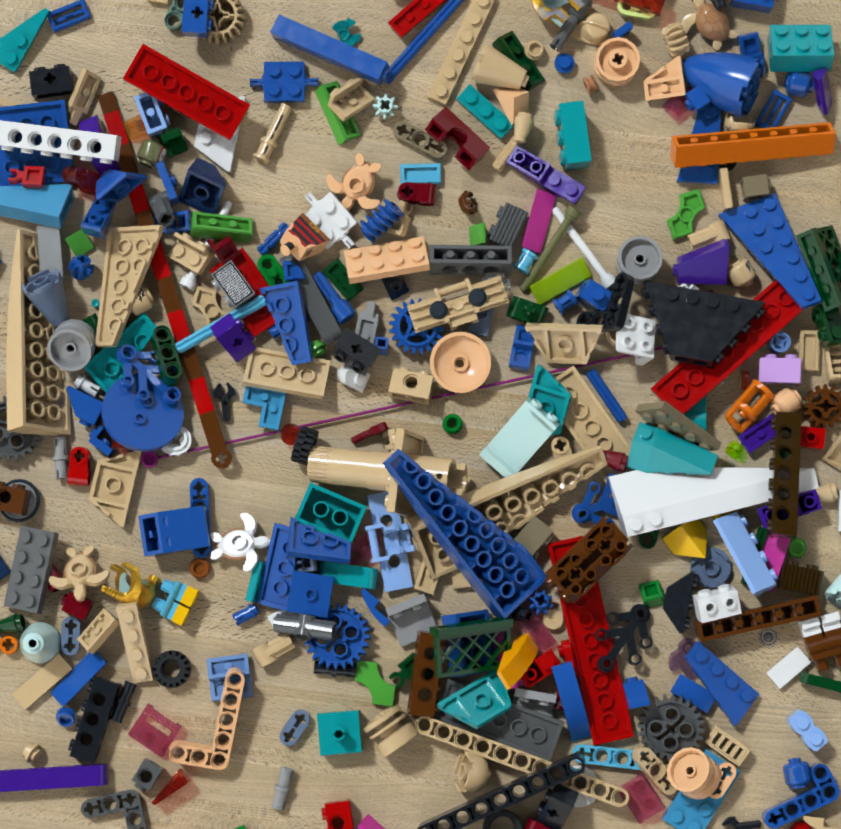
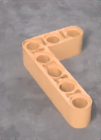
[169,667,245,770]

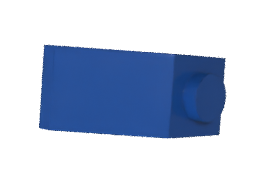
[67,385,103,428]
[622,676,651,709]

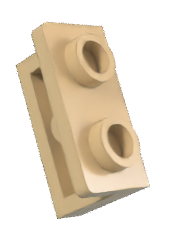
[328,76,374,122]

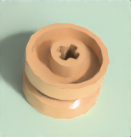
[594,37,640,87]
[667,747,721,800]

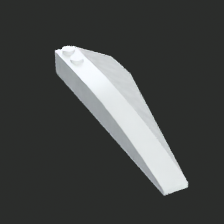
[608,467,819,537]

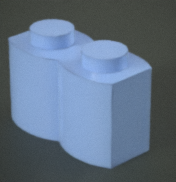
[786,709,828,751]

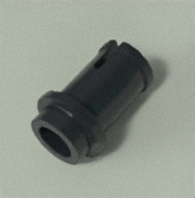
[508,606,533,622]

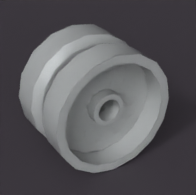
[615,236,663,286]
[47,319,97,371]

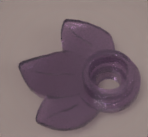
[668,638,696,679]

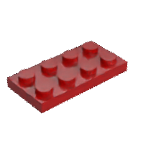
[209,248,275,337]

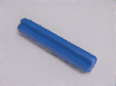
[586,369,627,423]

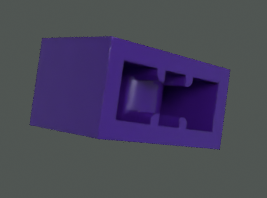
[210,313,257,363]

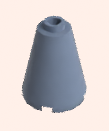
[22,269,70,326]

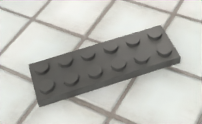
[434,679,564,761]

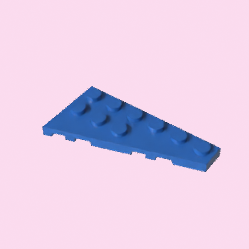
[718,193,822,310]

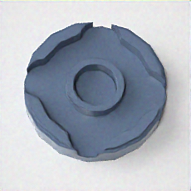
[690,547,731,588]

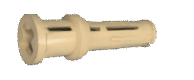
[253,103,292,164]

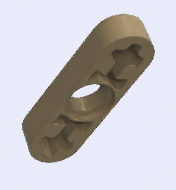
[393,121,447,159]

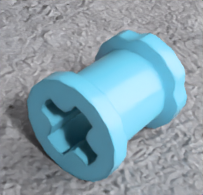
[512,248,538,275]

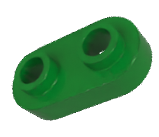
[257,254,289,286]

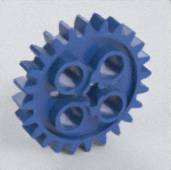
[304,603,371,671]

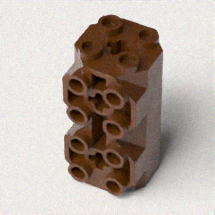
[544,516,634,604]

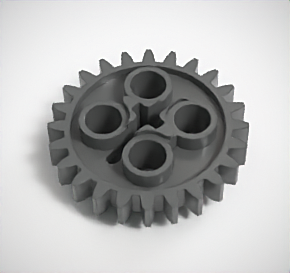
[0,396,43,462]
[637,693,705,761]

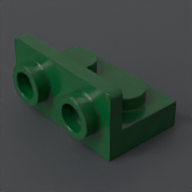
[811,304,841,348]

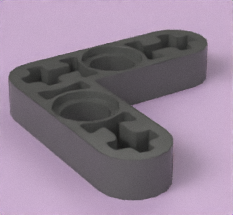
[81,789,148,829]

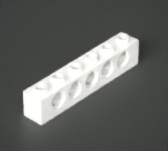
[0,120,122,164]

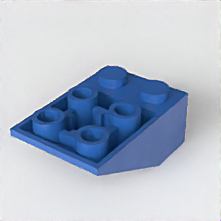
[138,506,211,557]

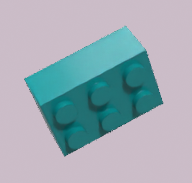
[767,25,834,72]
[554,101,592,171]
[295,482,368,545]

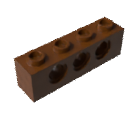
[0,481,31,515]
[407,630,447,717]

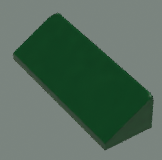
[492,31,545,92]

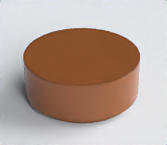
[189,558,210,578]

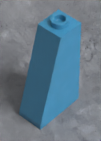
[0,184,75,229]

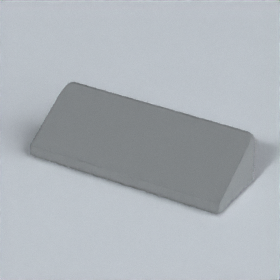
[36,225,64,283]

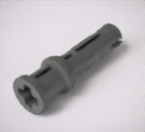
[550,0,593,52]

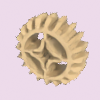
[195,0,246,45]

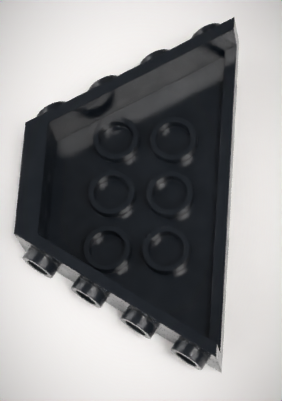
[641,280,766,368]

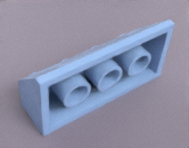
[713,511,778,597]

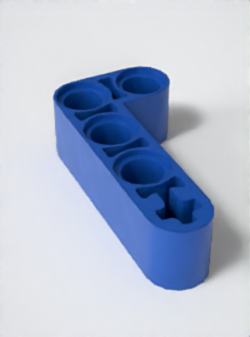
[762,763,840,828]

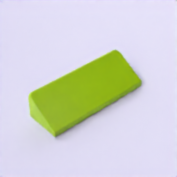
[529,257,592,305]

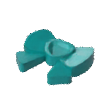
[332,18,361,46]

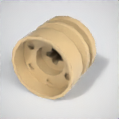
[363,704,418,758]

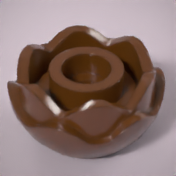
[458,190,478,215]

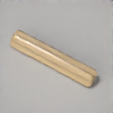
[492,123,535,172]

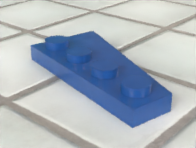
[676,103,721,185]
[259,281,314,365]
[256,523,296,613]
[684,641,759,726]

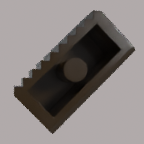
[776,560,824,596]

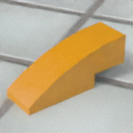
[497,633,538,690]

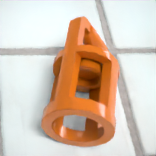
[724,379,775,433]

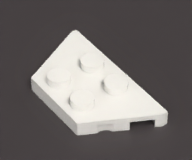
[194,96,246,173]

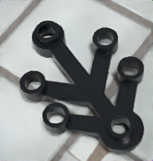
[594,604,653,673]

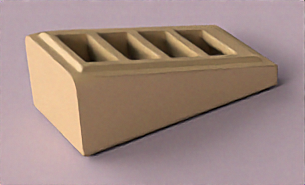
[823,345,841,385]
[704,725,751,767]

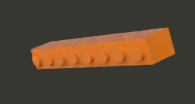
[670,122,836,168]

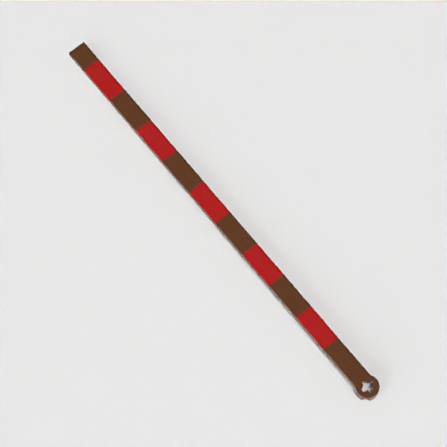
[97,91,232,469]

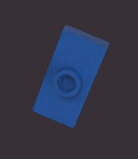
[156,161,180,205]

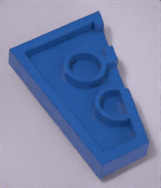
[287,517,351,564]

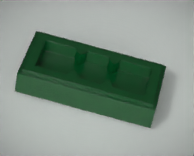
[322,258,364,302]

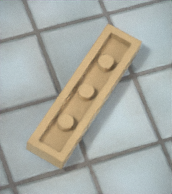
[116,602,154,683]

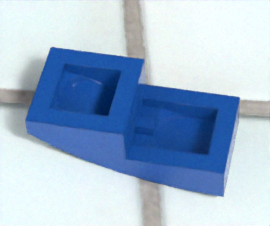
[737,31,766,74]
[508,325,535,371]
[361,588,390,627]
[670,674,715,714]

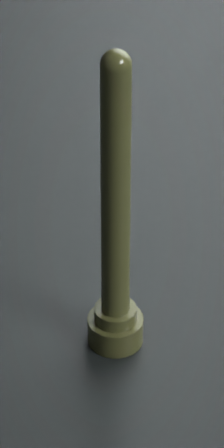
[520,205,582,292]

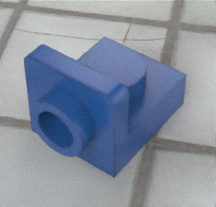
[88,425,115,457]

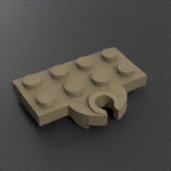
[635,401,721,451]

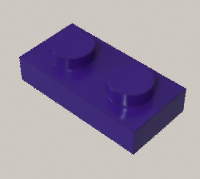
[737,414,782,454]

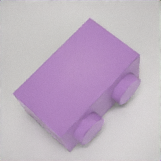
[759,354,802,385]

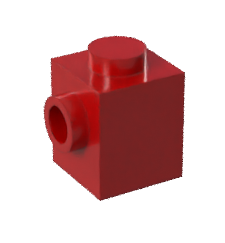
[800,426,826,450]

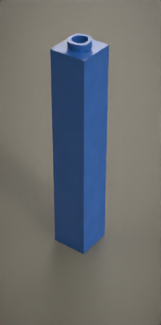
[270,14,390,85]

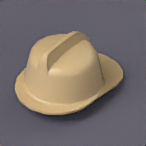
[571,10,615,46]

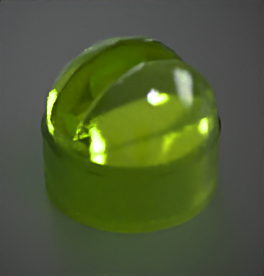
[725,440,743,459]

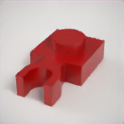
[8,166,46,188]

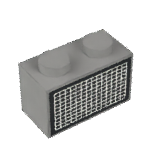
[211,260,256,309]

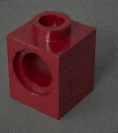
[60,591,95,620]

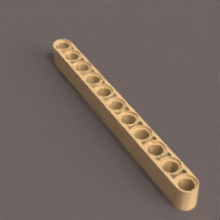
[415,716,629,807]

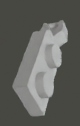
[354,301,379,354]

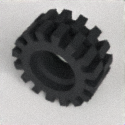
[291,426,319,466]
[152,650,191,688]

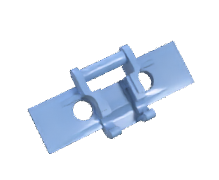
[365,492,416,592]

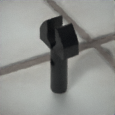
[214,382,235,422]
[721,816,762,829]

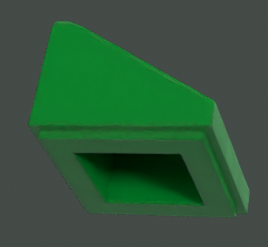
[639,580,664,608]

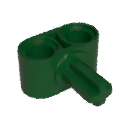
[506,296,549,323]

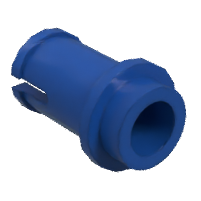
[232,603,260,626]

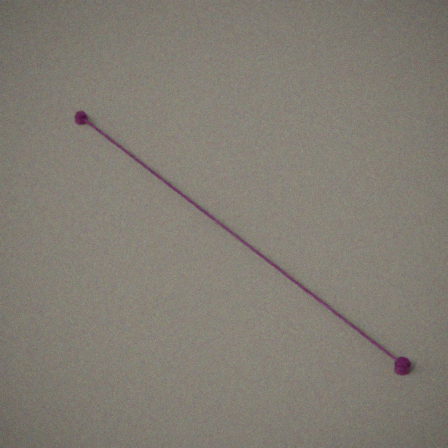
[141,347,662,468]

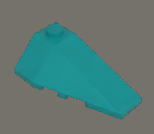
[626,422,718,475]

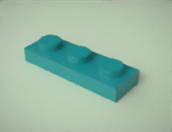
[456,84,514,140]

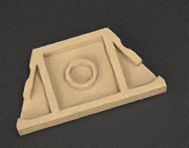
[525,323,603,364]
[88,451,142,528]

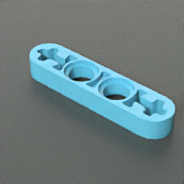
[572,744,649,770]

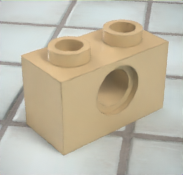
[388,367,434,405]

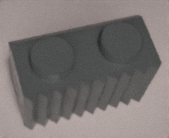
[487,202,529,249]

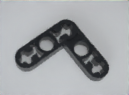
[576,272,635,332]

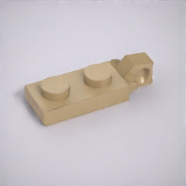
[66,69,101,126]

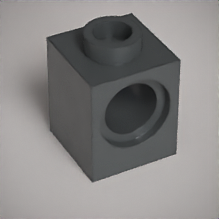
[132,758,164,792]

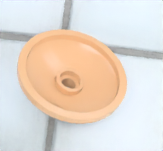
[430,332,491,393]

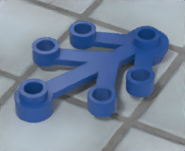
[116,345,181,405]
[572,473,618,525]

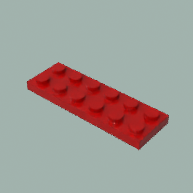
[123,44,250,141]

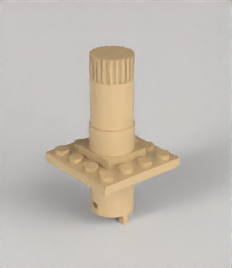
[307,428,468,517]

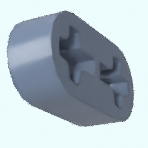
[61,616,82,655]
[280,710,310,746]

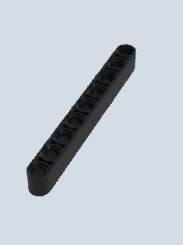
[417,753,586,829]

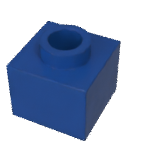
[684,86,711,115]

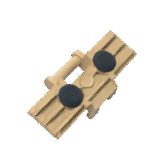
[407,276,509,333]

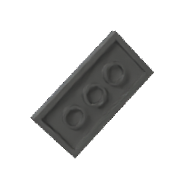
[4,526,59,614]

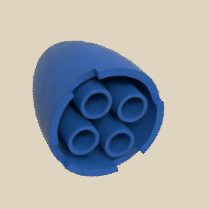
[682,52,765,119]

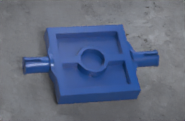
[250,61,319,103]

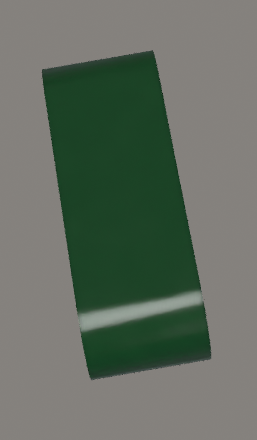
[151,325,182,387]

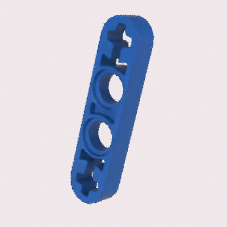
[190,478,212,558]

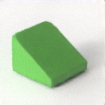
[469,223,486,245]
[65,229,94,256]

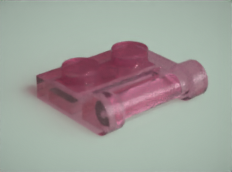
[128,703,183,757]

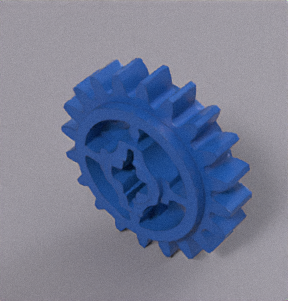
[389,298,445,355]

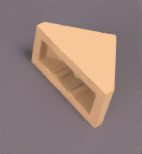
[493,87,529,125]

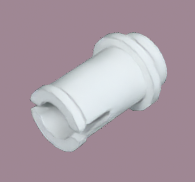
[73,375,101,398]

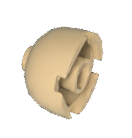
[455,750,491,793]

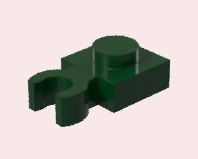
[389,652,415,688]

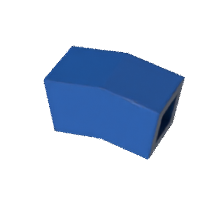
[375,337,388,356]

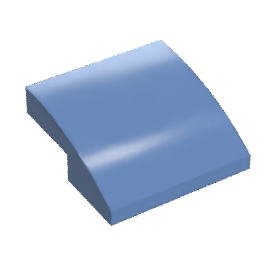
[207,654,253,702]

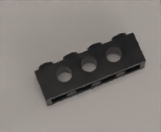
[68,676,121,764]

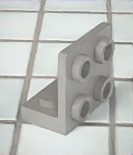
[386,594,436,647]
[513,687,557,717]

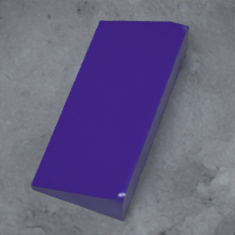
[812,68,832,115]

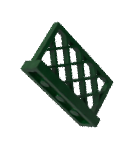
[796,225,841,312]
[430,617,514,678]

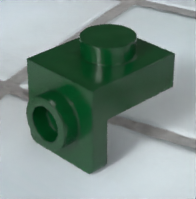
[160,127,188,158]

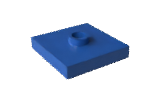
[286,570,334,618]

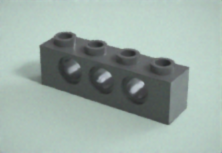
[430,245,512,276]

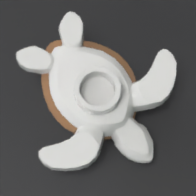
[210,513,271,572]

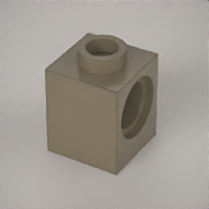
[740,174,772,200]

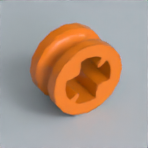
[0,636,19,654]

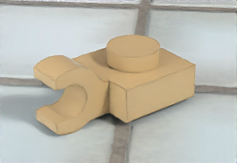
[387,200,413,238]

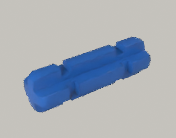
[257,222,289,256]

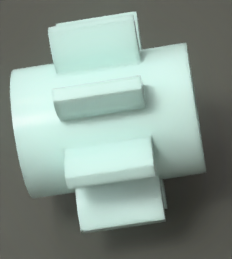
[372,93,398,120]

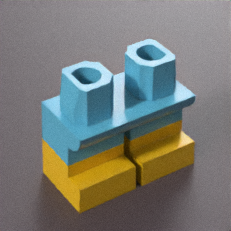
[152,579,200,626]

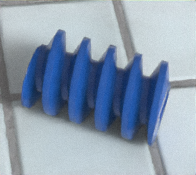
[360,199,404,243]

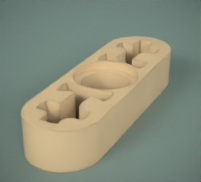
[632,746,677,795]

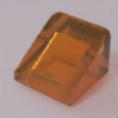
[123,115,148,141]

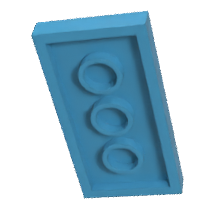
[661,749,741,829]

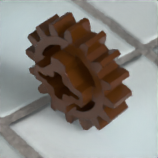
[802,384,841,428]

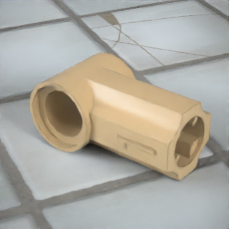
[687,220,731,251]
[251,634,295,668]

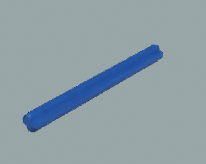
[383,0,464,84]

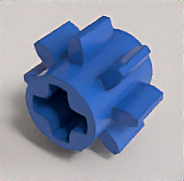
[68,255,95,280]
[528,590,553,616]

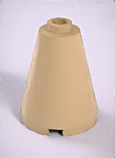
[471,44,530,90]

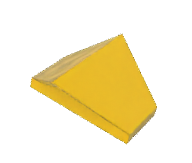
[662,519,707,558]

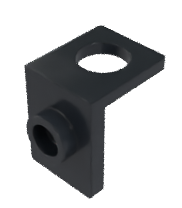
[381,275,409,300]

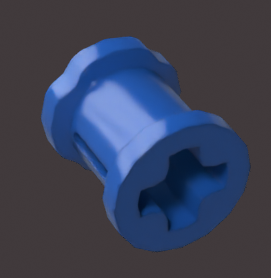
[552,290,579,316]

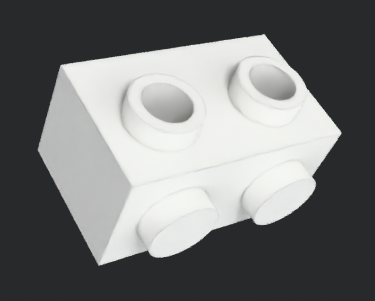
[692,584,742,623]

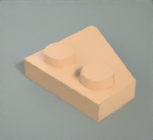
[643,56,687,101]

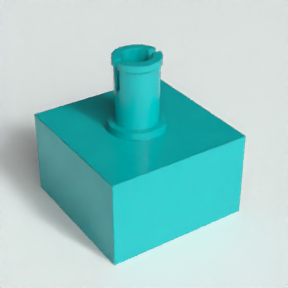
[317,709,362,756]

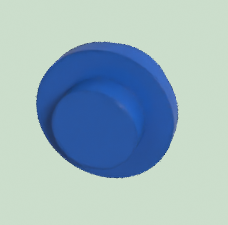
[554,53,575,74]
[56,707,77,727]

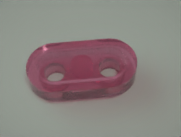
[349,532,381,566]

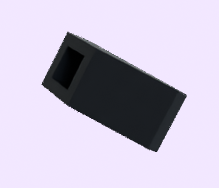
[663,570,699,634]

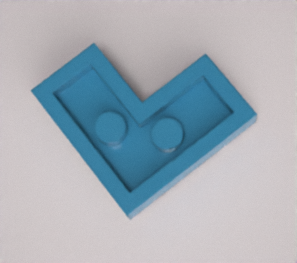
[243,386,287,431]

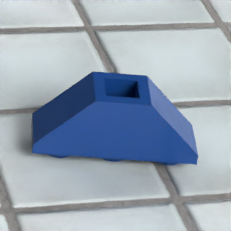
[81,198,117,239]

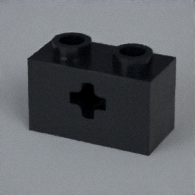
[29,64,74,100]
[331,328,381,376]
[537,784,579,829]

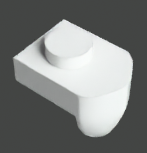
[337,365,371,393]

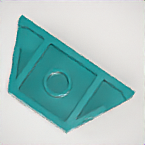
[528,364,572,436]
[437,669,511,729]

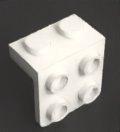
[616,314,655,366]

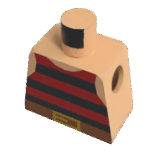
[280,213,330,261]

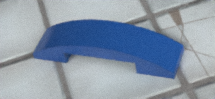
[551,661,591,741]

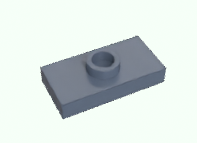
[467,308,494,337]

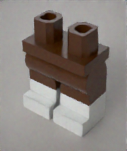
[797,611,841,672]

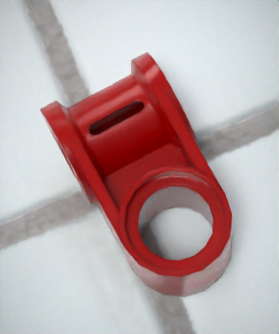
[67,447,91,486]

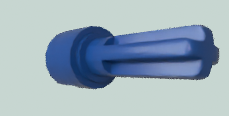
[312,271,356,325]

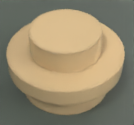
[524,40,544,61]
[22,742,41,763]

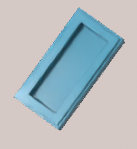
[400,163,441,185]

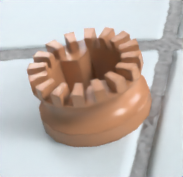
[583,75,599,95]

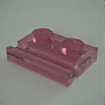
[618,772,665,824]

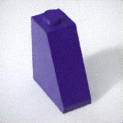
[672,239,729,285]

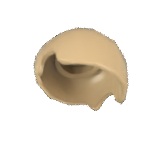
[724,112,755,131]

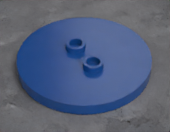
[101,374,184,452]

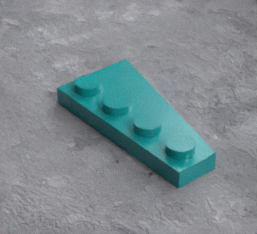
[83,313,156,392]

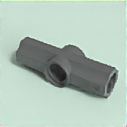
[273,614,337,641]

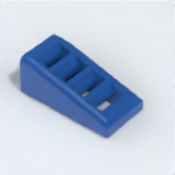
[153,210,192,235]

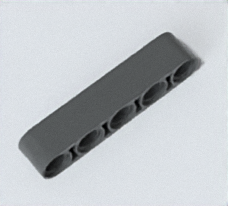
[279,254,342,346]

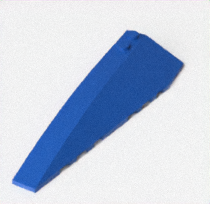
[383,449,546,619]

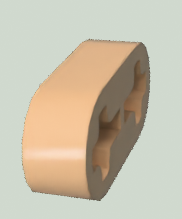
[709,762,736,799]

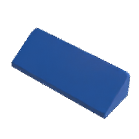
[50,651,108,707]

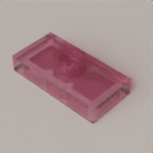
[516,610,556,654]

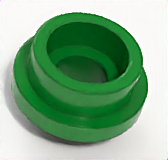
[442,414,463,434]

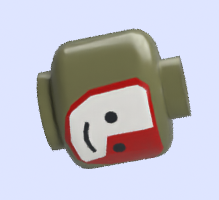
[137,137,167,169]

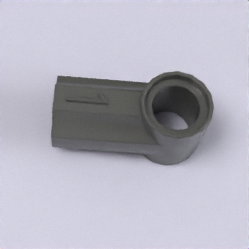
[148,190,175,227]

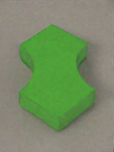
[666,189,705,240]
[355,661,395,707]

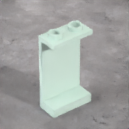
[479,397,560,478]

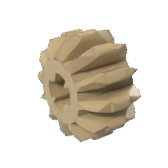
[662,22,690,58]

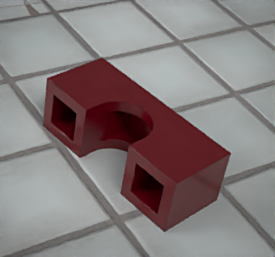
[425,107,491,171]

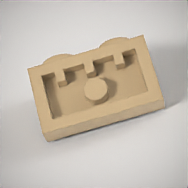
[167,232,214,276]
[77,608,120,655]

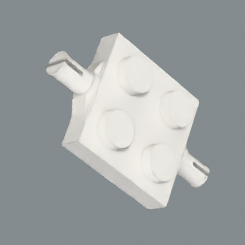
[304,192,358,249]

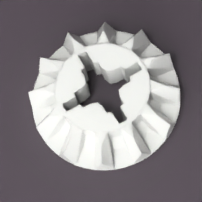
[161,426,192,457]

